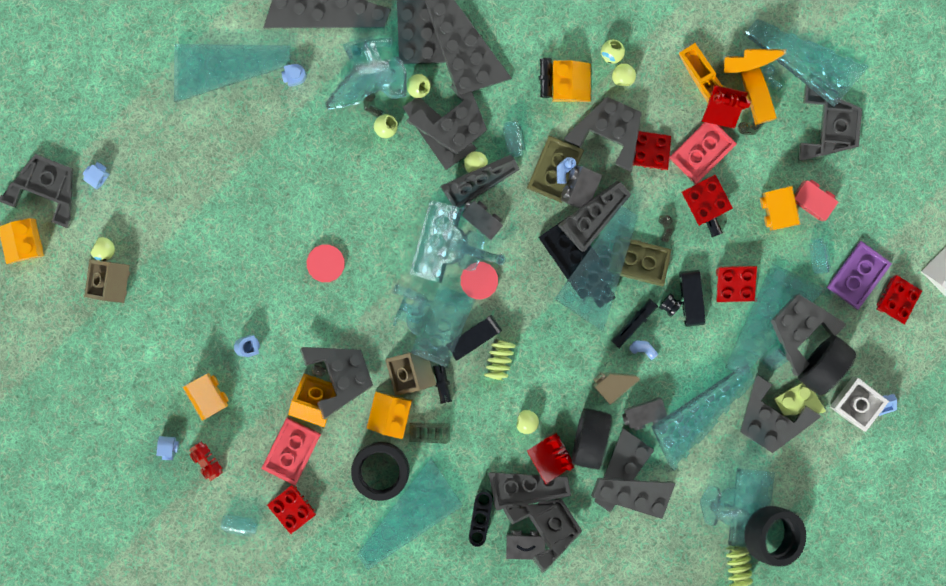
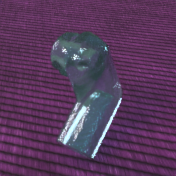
[762,64,783,92]

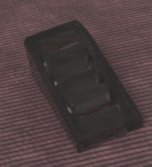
[409,422,450,444]

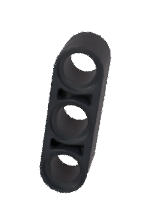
[679,270,705,327]
[446,315,502,361]
[469,489,492,547]

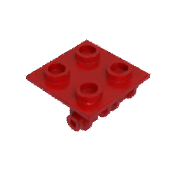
[702,85,751,128]
[633,131,672,170]
[681,174,733,226]
[716,266,757,302]
[876,275,922,325]
[527,432,575,484]
[189,441,223,481]
[267,485,316,535]

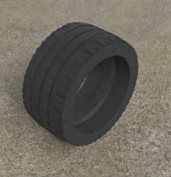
[798,335,857,396]
[572,408,612,469]
[351,442,409,501]
[744,506,807,567]

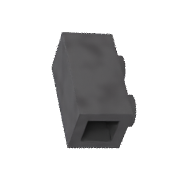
[461,201,503,241]
[622,397,668,430]

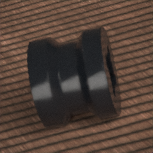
[659,293,683,317]

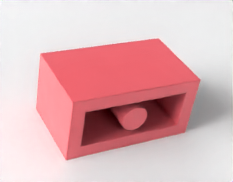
[794,180,838,222]

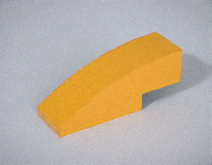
[679,43,723,103]
[724,49,786,73]
[740,67,777,125]

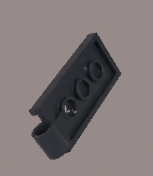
[538,216,616,309]

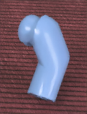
[557,157,576,184]
[629,340,658,360]

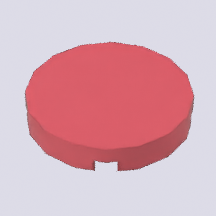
[307,245,345,282]
[461,262,498,299]

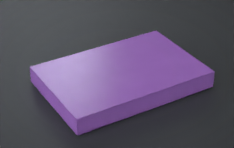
[826,241,892,310]

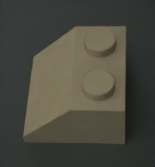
[84,259,130,303]
[385,348,436,396]
[592,372,640,405]

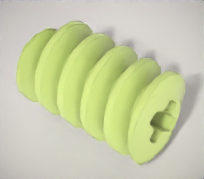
[484,339,516,381]
[726,545,753,586]

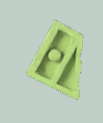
[773,382,826,415]

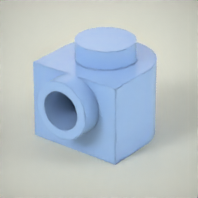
[281,64,306,87]
[83,162,110,189]
[234,335,260,357]
[156,436,179,460]

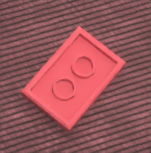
[669,122,737,185]
[261,417,321,486]

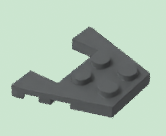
[407,84,487,155]
[798,85,862,161]
[564,97,642,172]
[0,154,73,228]
[771,294,846,376]
[300,347,373,420]
[740,374,821,453]
[503,499,582,574]

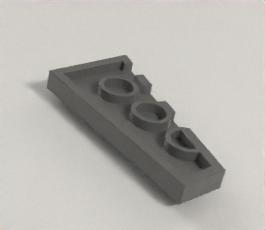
[402,98,477,170]
[440,154,520,211]
[558,181,631,252]
[594,428,654,512]
[489,472,571,511]
[591,478,676,519]

